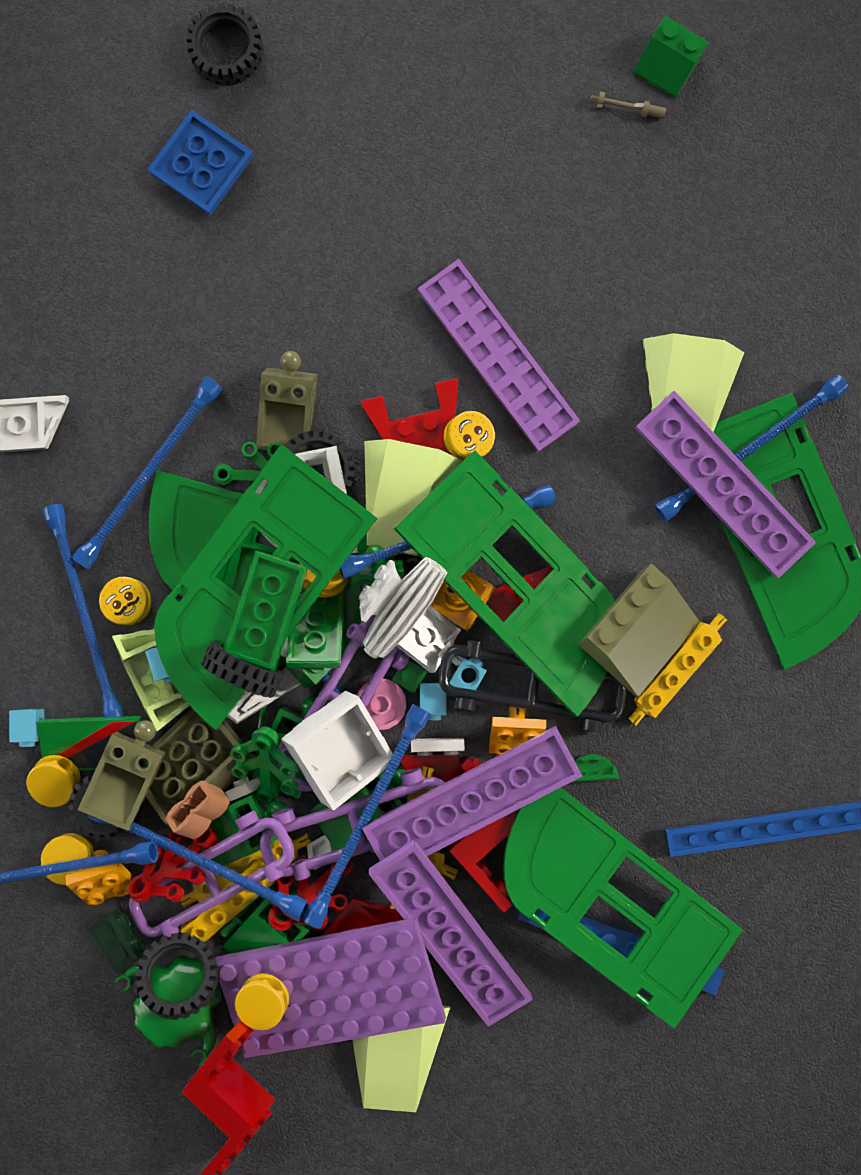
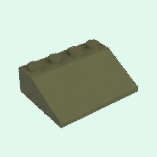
[578,564,700,697]
[146,708,256,826]

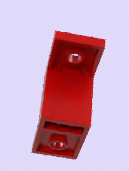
[449,756,518,912]
[182,1021,276,1175]

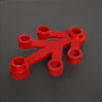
[128,827,217,903]
[268,855,353,931]

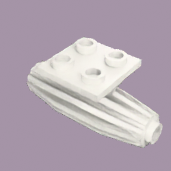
[359,557,447,658]

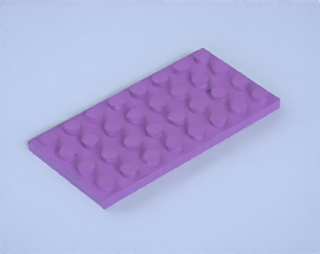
[215,918,446,1058]

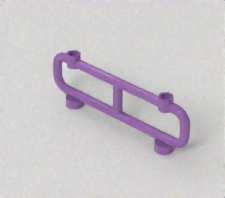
[278,615,409,792]
[260,768,445,881]
[129,810,294,938]

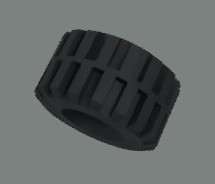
[69,774,143,840]

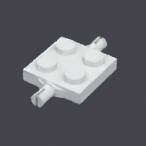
[397,606,463,673]

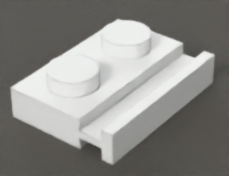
[411,737,464,756]

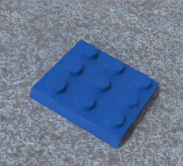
[147,109,254,216]

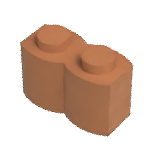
[165,781,230,839]

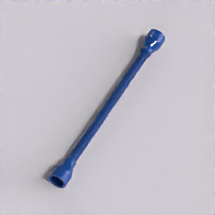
[654,375,849,522]
[72,376,223,569]
[339,485,556,579]
[42,504,126,717]
[302,704,431,928]
[87,814,308,921]
[0,841,158,883]

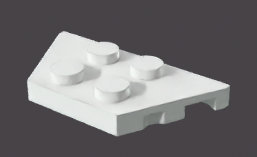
[0,395,69,452]

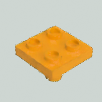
[430,570,496,631]
[489,707,546,755]
[66,850,134,905]

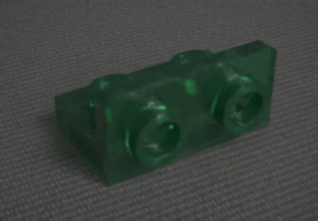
[88,909,144,973]

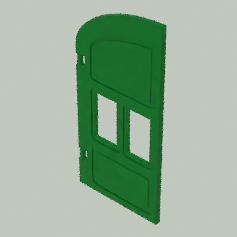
[714,393,861,670]
[154,444,378,730]
[394,450,615,717]
[149,470,395,647]
[503,787,743,1029]

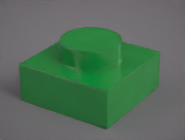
[392,660,427,694]

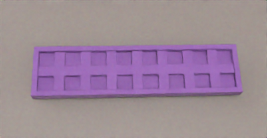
[418,259,580,453]

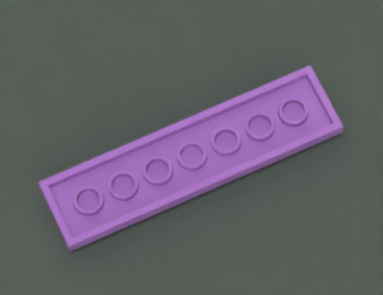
[634,391,816,578]
[362,726,582,861]
[369,840,532,1027]

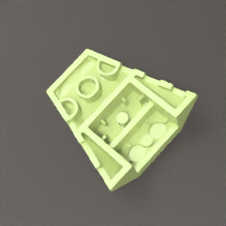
[642,333,744,432]
[364,439,462,556]
[112,629,190,731]
[352,1005,450,1112]

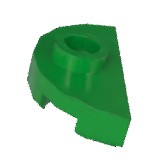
[572,754,619,782]

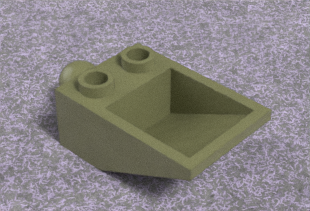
[256,351,318,454]
[78,721,166,831]

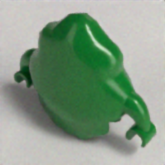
[115,955,223,1066]

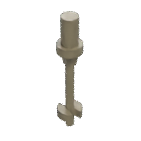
[591,91,666,118]

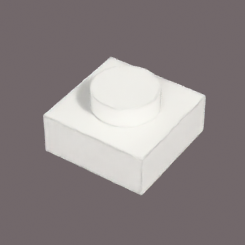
[225,776,261,801]
[307,835,335,870]

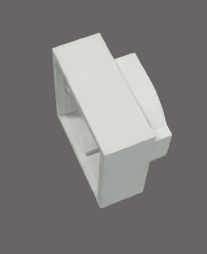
[281,691,393,811]

